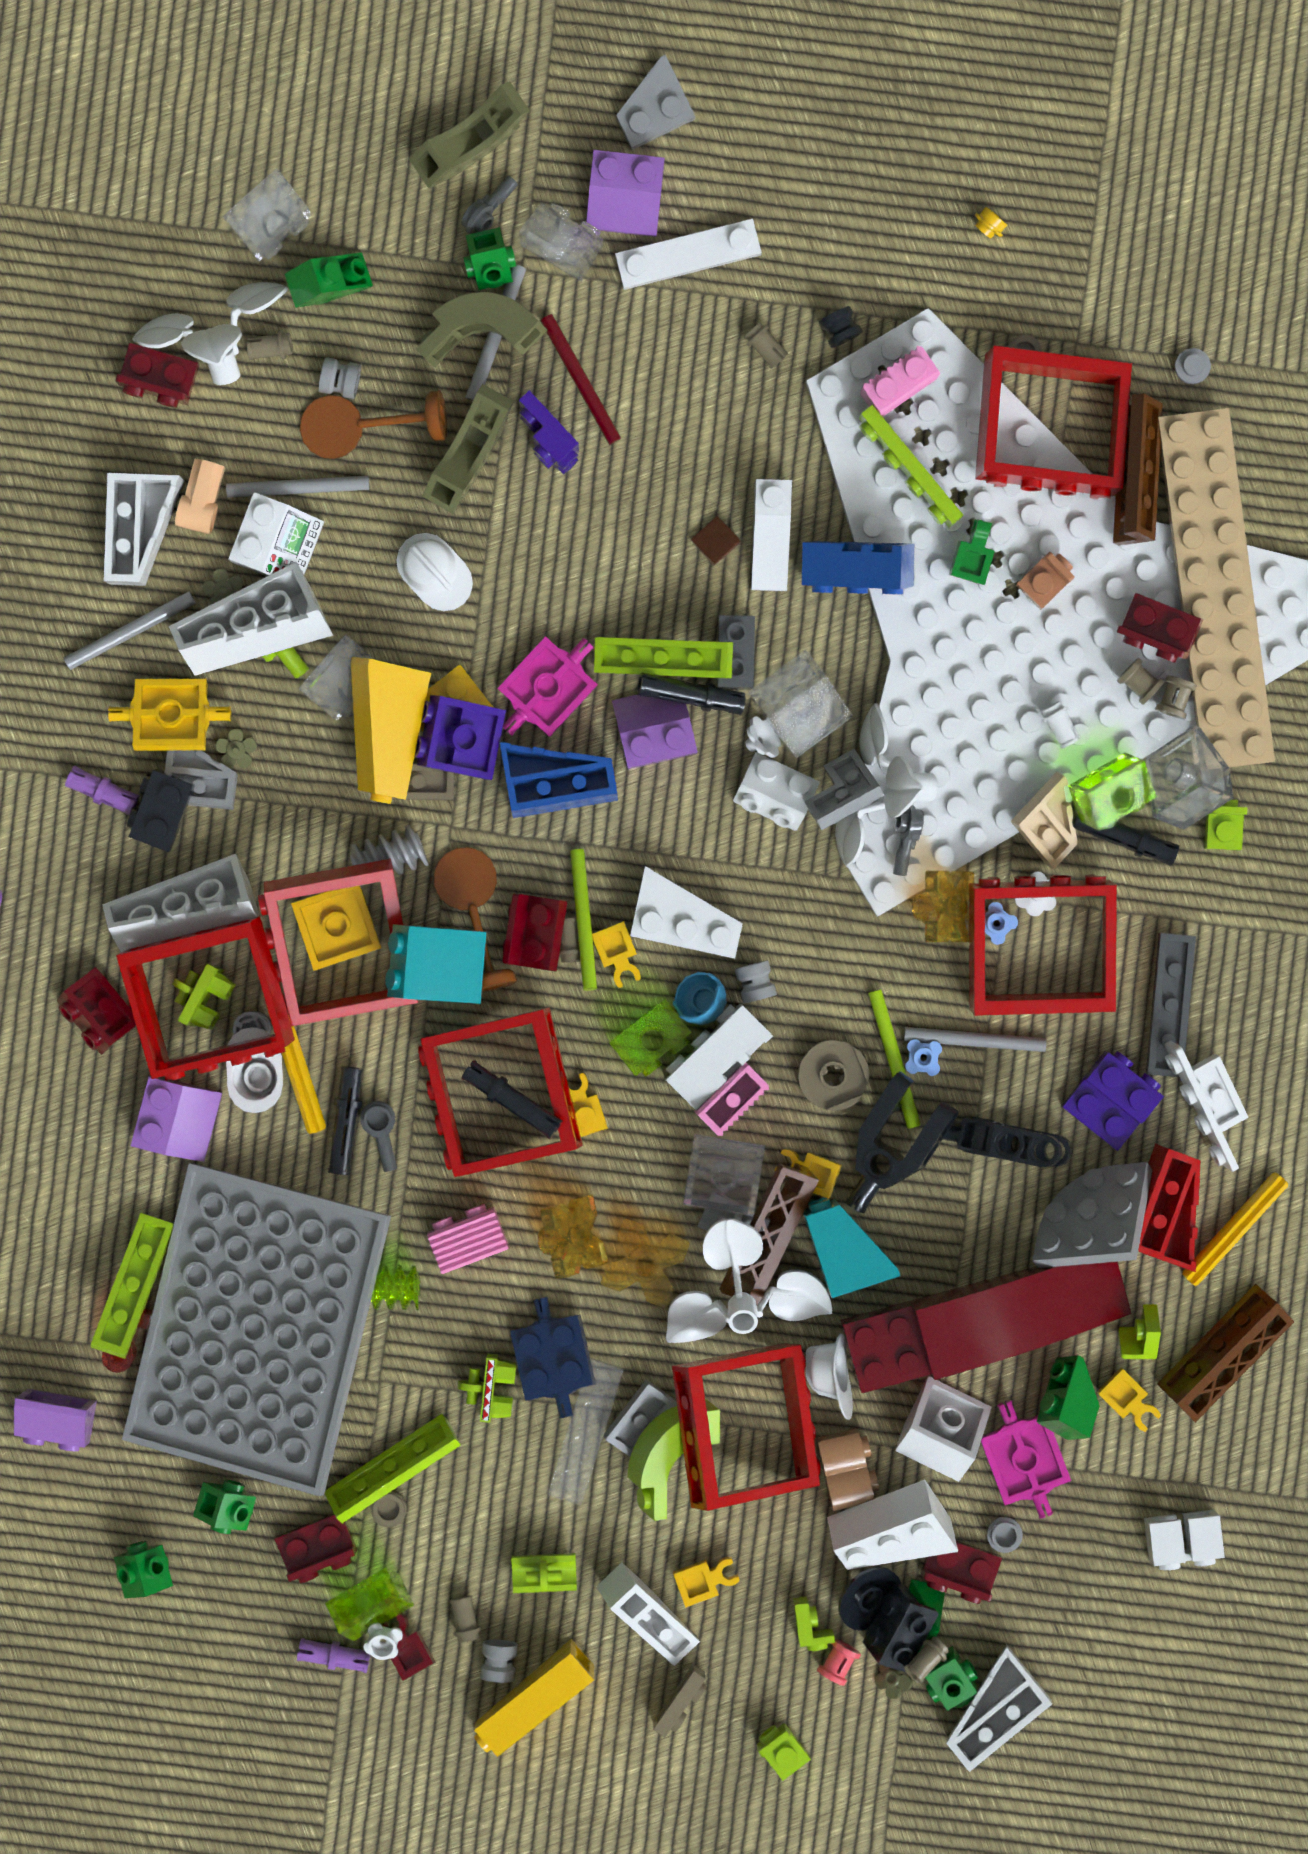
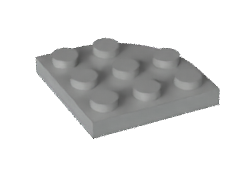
[1032,1162,1152,1268]

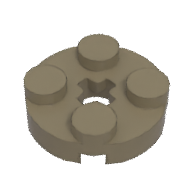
[798,1040,869,1111]

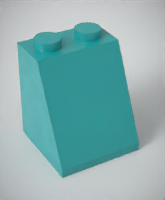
[385,924,486,1004]
[803,1197,900,1298]

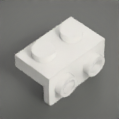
[733,752,820,831]

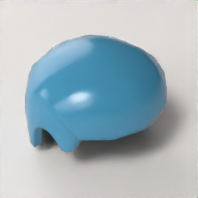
[673,972,727,1025]

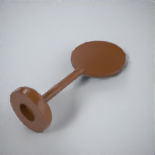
[300,390,447,459]
[434,847,517,993]

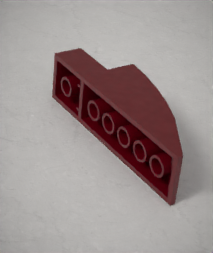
[840,1262,1132,1393]

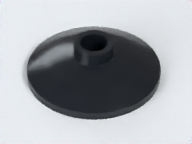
[838,1567,901,1631]

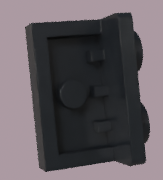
[127,769,195,852]
[863,1582,939,1672]

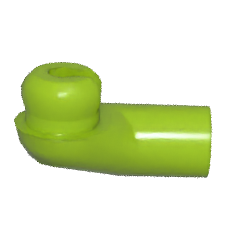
[262,647,309,679]

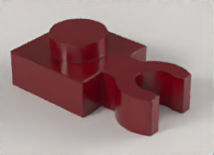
[381,1612,436,1681]

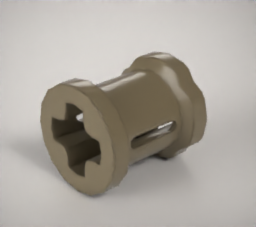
[1117,657,1165,705]
[1155,675,1197,720]

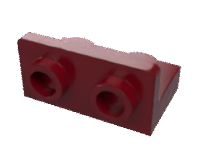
[115,343,199,408]
[1116,593,1204,663]
[502,893,568,972]
[57,967,136,1055]
[275,1513,357,1584]
[920,1540,1002,1604]

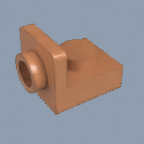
[1016,552,1075,610]

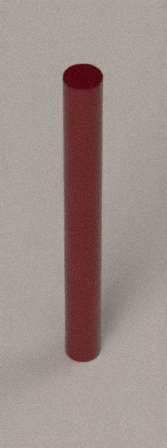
[540,314,621,445]

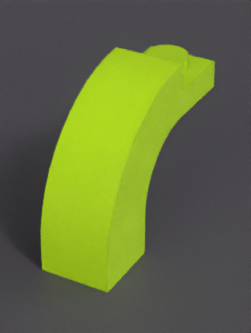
[627,1399,720,1521]

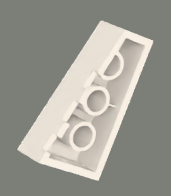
[169,562,333,675]
[102,854,259,952]

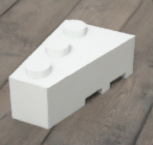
[630,866,742,958]
[665,1004,773,1110]
[827,1480,958,1570]
[946,1644,1052,1772]

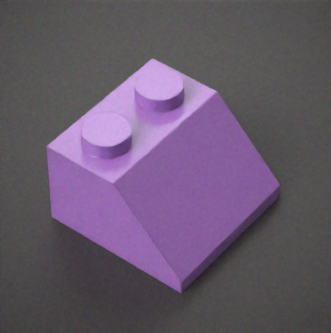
[586,150,665,237]
[612,695,698,770]
[130,1076,222,1162]
[14,1389,97,1451]

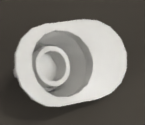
[397,533,473,611]
[226,1027,283,1113]
[805,1334,853,1420]

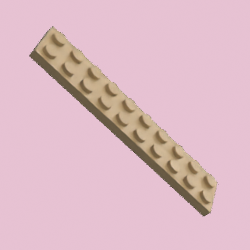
[1158,408,1275,772]

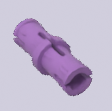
[65,766,140,816]
[297,1638,370,1673]

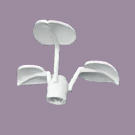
[132,282,288,385]
[835,703,937,867]
[666,1218,832,1343]

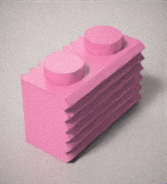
[860,346,940,417]
[695,1063,769,1136]
[427,1204,509,1274]

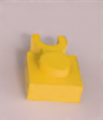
[592,921,641,988]
[569,1073,608,1137]
[774,1149,842,1198]
[1097,1367,1161,1432]
[673,1557,740,1608]

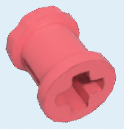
[817,1639,861,1686]

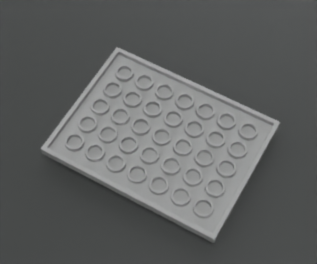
[122,1163,391,1496]

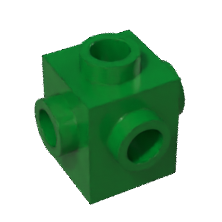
[463,227,517,290]
[193,1479,256,1534]
[114,1541,173,1599]
[925,1646,979,1711]

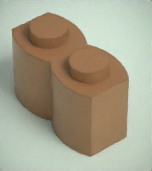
[816,1428,879,1511]

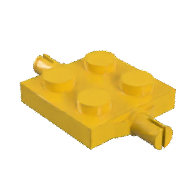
[108,679,232,751]

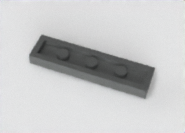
[1146,933,1196,1077]

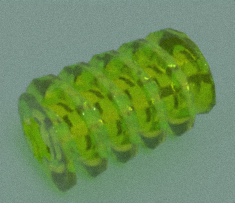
[371,1265,420,1311]

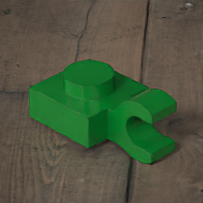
[949,519,995,585]

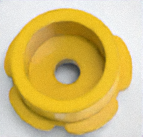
[975,207,1008,239]

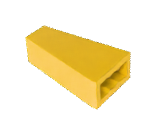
[351,657,431,804]
[474,1639,594,1757]

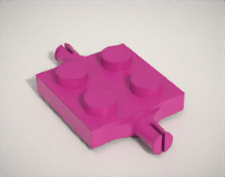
[497,636,598,737]
[981,1400,1071,1519]

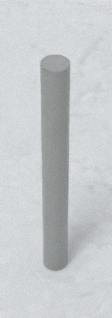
[465,264,526,401]
[226,476,370,498]
[64,591,196,670]
[904,1027,1046,1052]

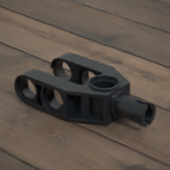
[845,1071,959,1214]
[943,1116,1073,1167]

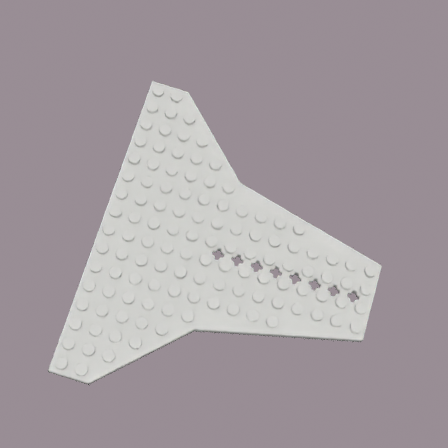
[806,308,1308,917]

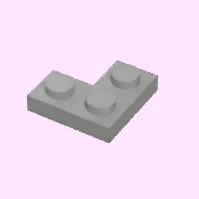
[804,749,884,830]

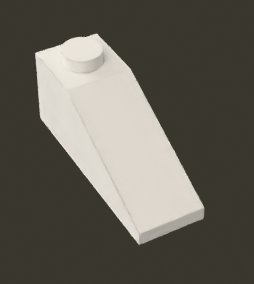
[751,479,792,591]
[596,1562,700,1666]

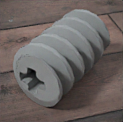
[350,825,429,888]

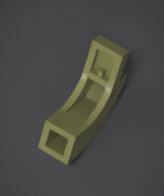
[409,81,530,188]
[416,292,548,367]
[422,384,514,514]

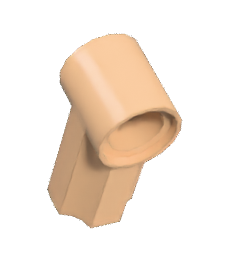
[175,458,225,535]

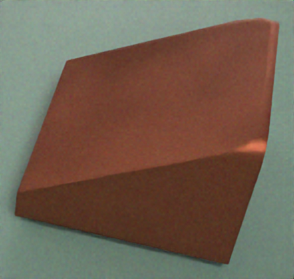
[691,516,741,566]

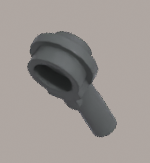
[461,176,518,234]
[893,805,924,876]
[360,1101,397,1172]

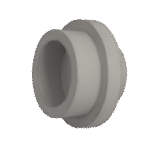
[1175,348,1211,384]
[987,1517,1023,1553]

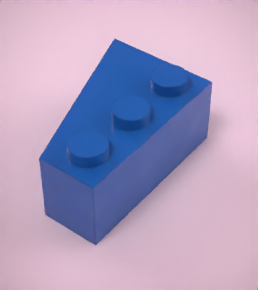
[802,541,915,594]
[500,742,618,818]

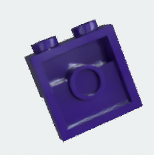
[519,390,579,475]
[414,695,506,780]
[1061,1051,1164,1151]

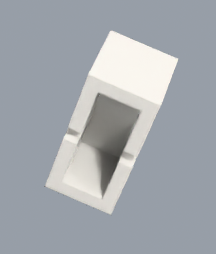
[1144,1510,1225,1570]

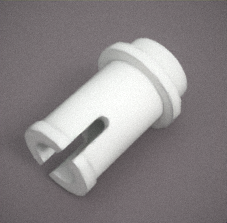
[1041,701,1081,749]

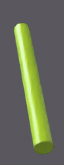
[570,849,597,991]
[868,989,921,1129]

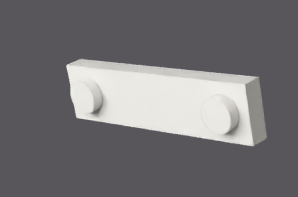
[615,219,761,290]

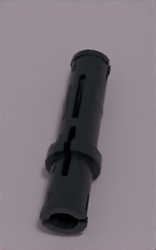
[637,672,746,715]
[1073,807,1180,866]
[461,1060,563,1139]
[328,1066,364,1175]

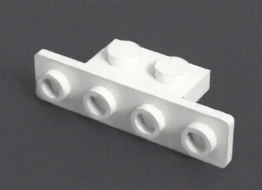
[1164,1041,1248,1172]

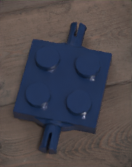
[510,1297,596,1419]

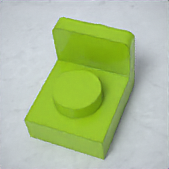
[1204,799,1248,851]
[1118,1304,1161,1359]
[793,1596,835,1651]
[757,1723,811,1781]

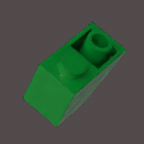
[284,252,373,308]
[1036,1355,1100,1440]

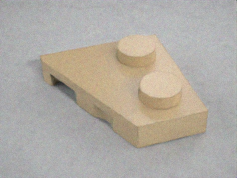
[1011,772,1078,869]

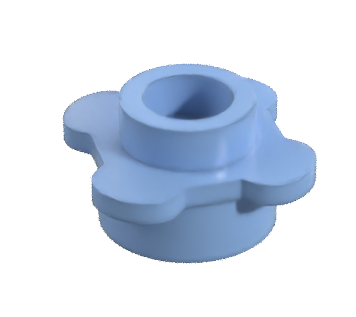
[985,902,1018,945]
[905,1039,942,1076]

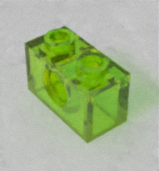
[1068,752,1157,831]
[609,998,692,1077]
[325,1567,414,1641]

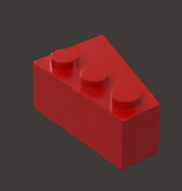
[1138,1143,1201,1272]

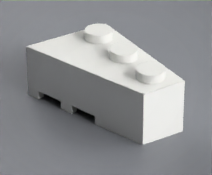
[104,473,184,586]

